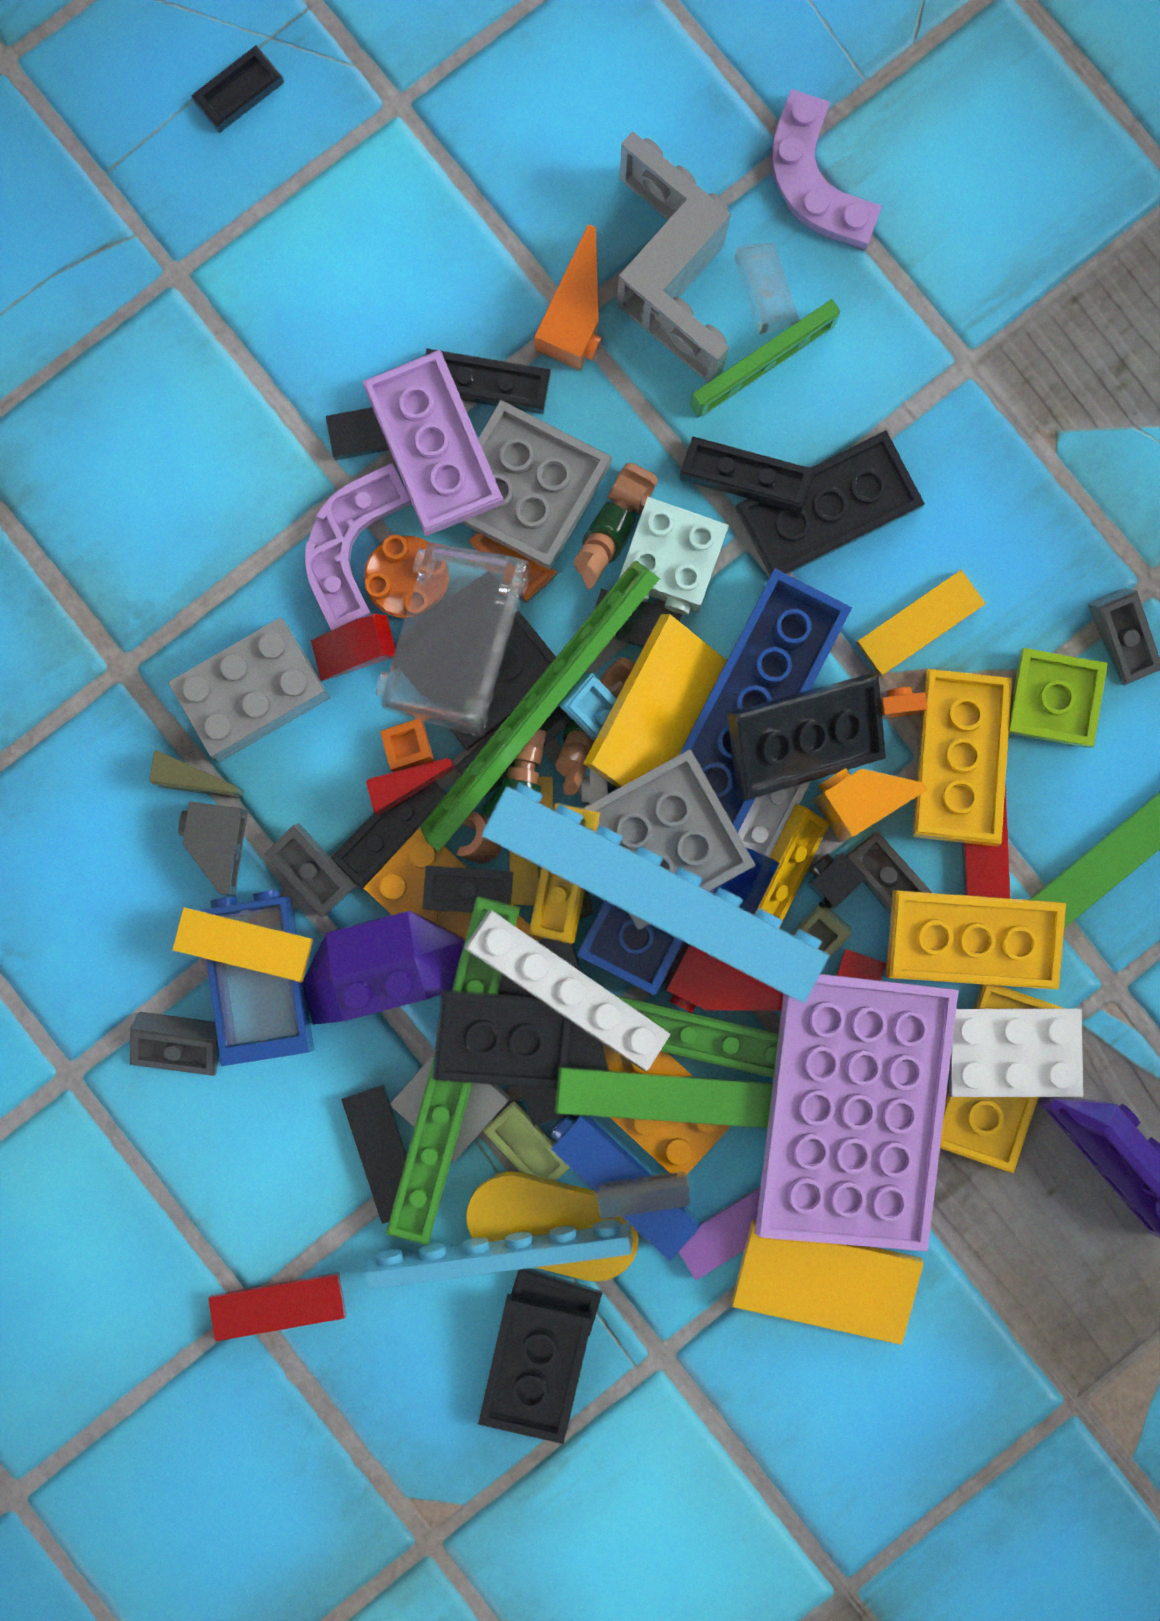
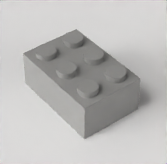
[168,617,330,762]

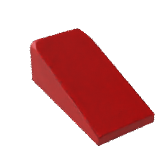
[311,613,397,681]
[366,758,455,815]

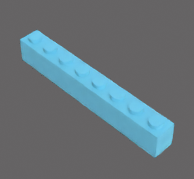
[481,783,830,1004]

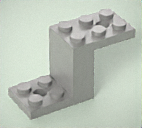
[617,131,731,383]

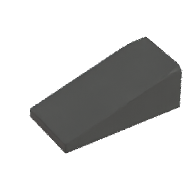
[1088,588,1160,685]
[847,831,933,916]

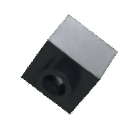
[807,852,867,908]

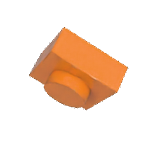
[881,687,928,719]
[380,718,435,772]

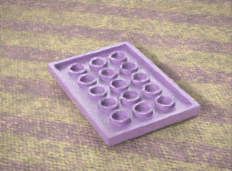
[755,974,958,1252]

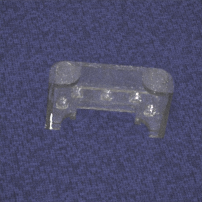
[376,542,531,738]

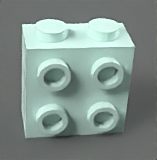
[619,497,729,615]

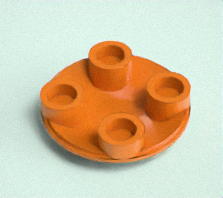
[364,534,449,619]

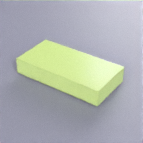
[482,1100,570,1181]

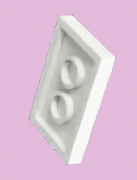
[949,1008,1083,1097]

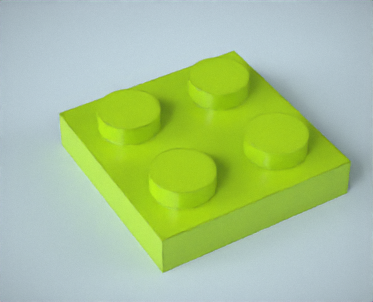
[1009,648,1108,748]

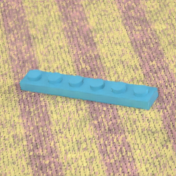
[365,1220,632,1290]

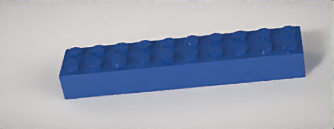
[577,568,852,995]

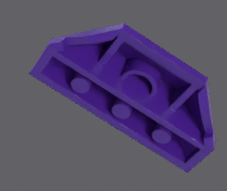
[302,910,466,1025]
[1037,1097,1160,1238]

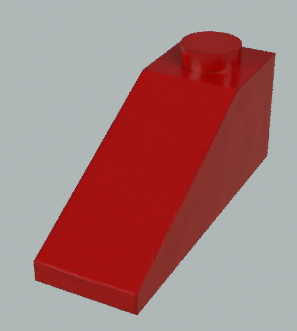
[664,944,783,1013]

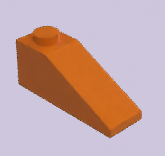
[534,224,602,371]

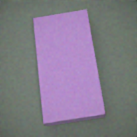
[362,350,505,536]

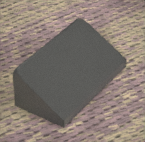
[130,1012,219,1076]
[596,1171,690,1219]

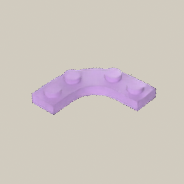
[771,89,882,250]
[305,463,412,631]

